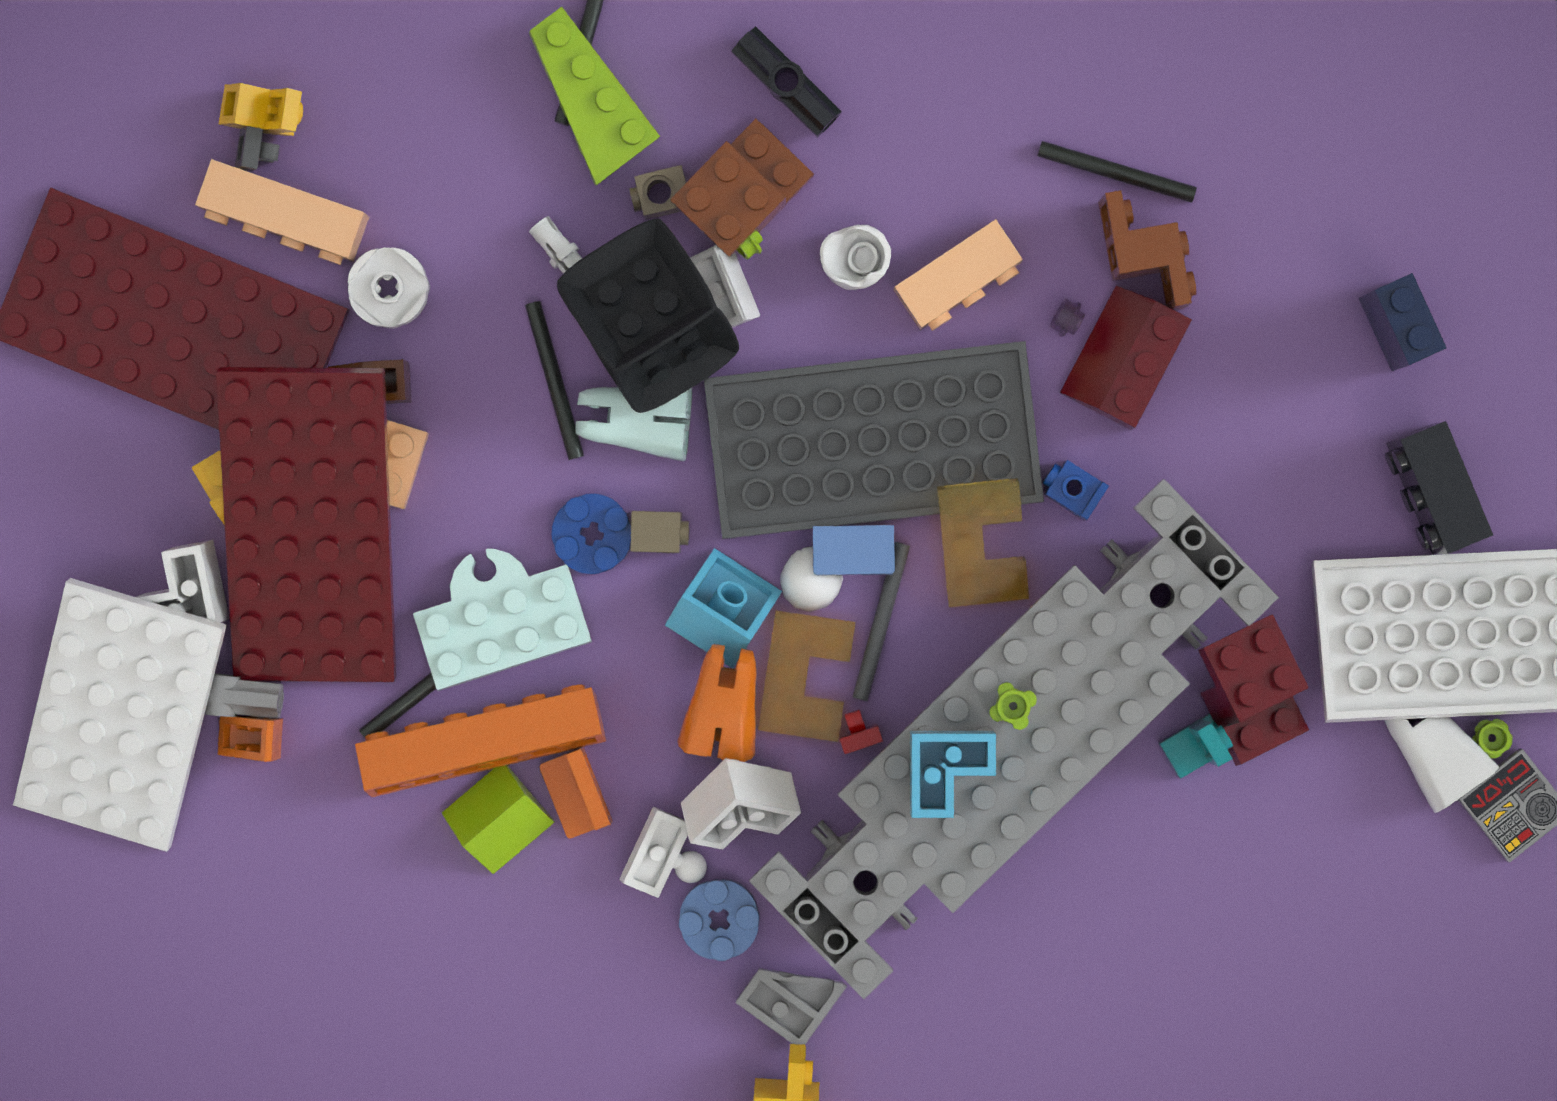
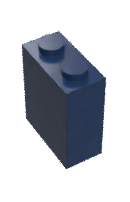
[1358,273,1447,371]

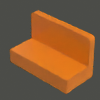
[539,747,613,839]

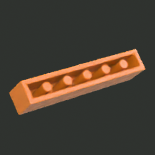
[355,684,606,797]

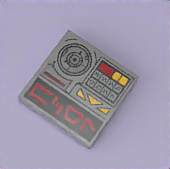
[1458,748,1557,863]

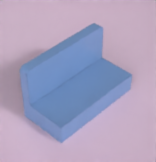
[813,525,895,576]

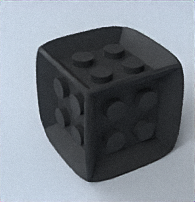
[557,218,739,413]

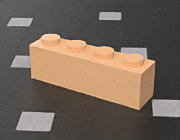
[195,159,369,265]

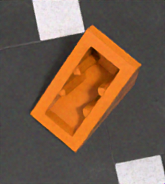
[217,716,283,762]

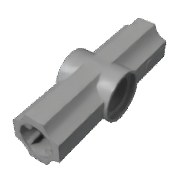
[205,673,284,719]

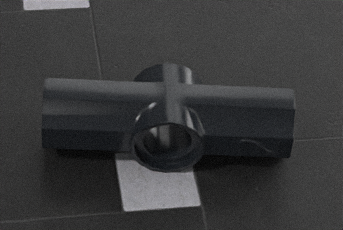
[731,26,842,138]

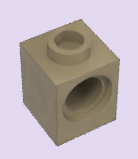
[629,165,686,220]
[630,511,689,553]

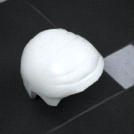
[820,225,891,290]

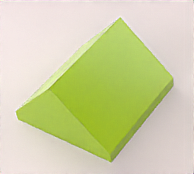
[442,765,555,874]

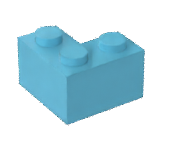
[910,731,996,818]

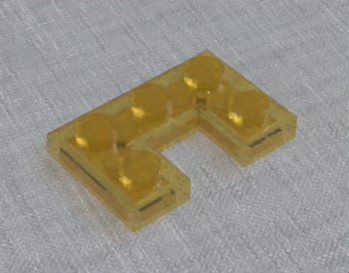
[937,478,1029,607]
[758,610,856,742]

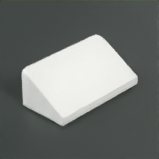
[690,245,760,328]

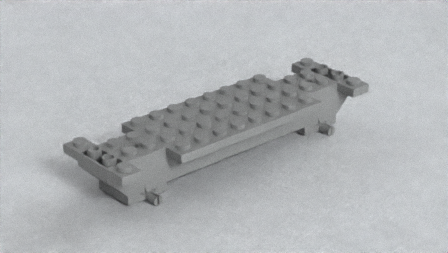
[749,479,1279,999]

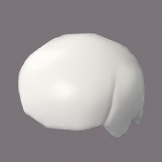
[780,546,843,612]

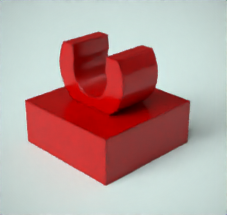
[839,710,883,754]

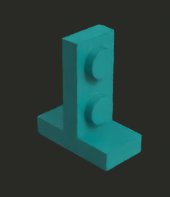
[1159,713,1233,779]

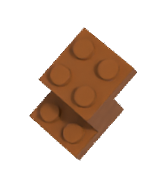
[670,118,814,258]
[1098,190,1197,311]

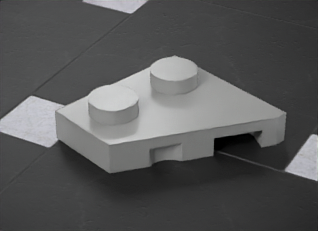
[735,968,847,1045]

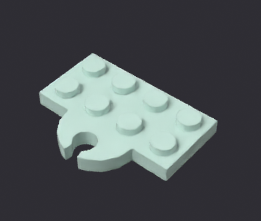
[413,549,592,691]

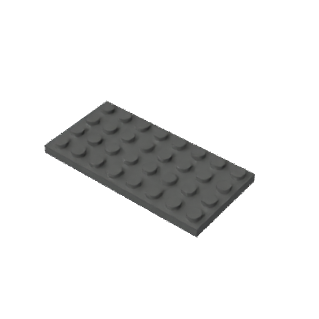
[704,341,1044,539]

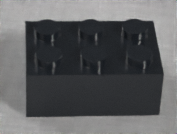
[1385,421,1493,555]

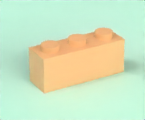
[894,219,1023,331]

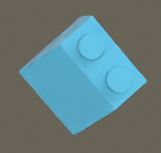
[665,548,782,669]

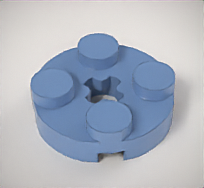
[679,879,759,961]

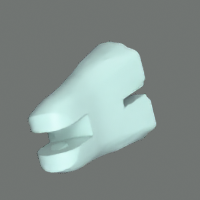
[575,387,692,461]

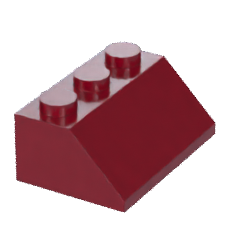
[1060,286,1192,430]

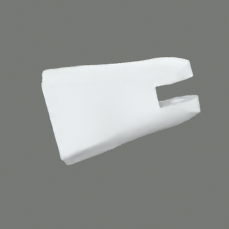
[1384,717,1499,813]

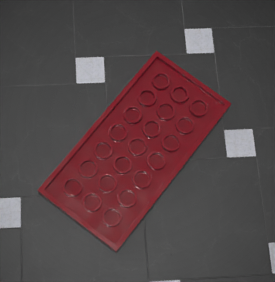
[0,187,350,430]
[216,367,396,682]

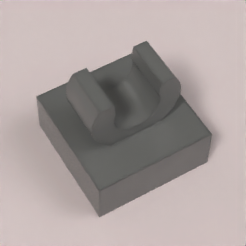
[235,126,280,172]

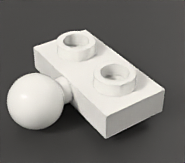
[619,806,707,898]

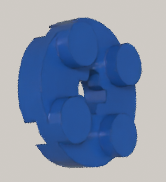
[551,494,631,574]

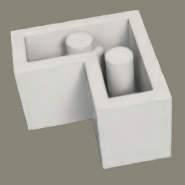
[136,540,229,623]
[681,758,801,850]

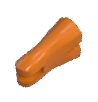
[677,644,757,762]

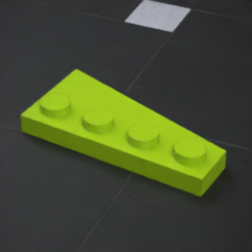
[529,6,660,186]

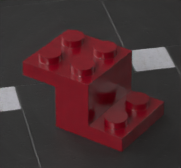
[1198,614,1309,766]

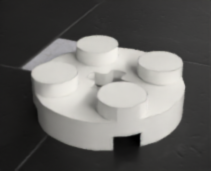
[348,247,430,329]

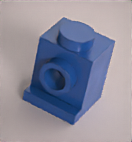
[1043,460,1109,521]

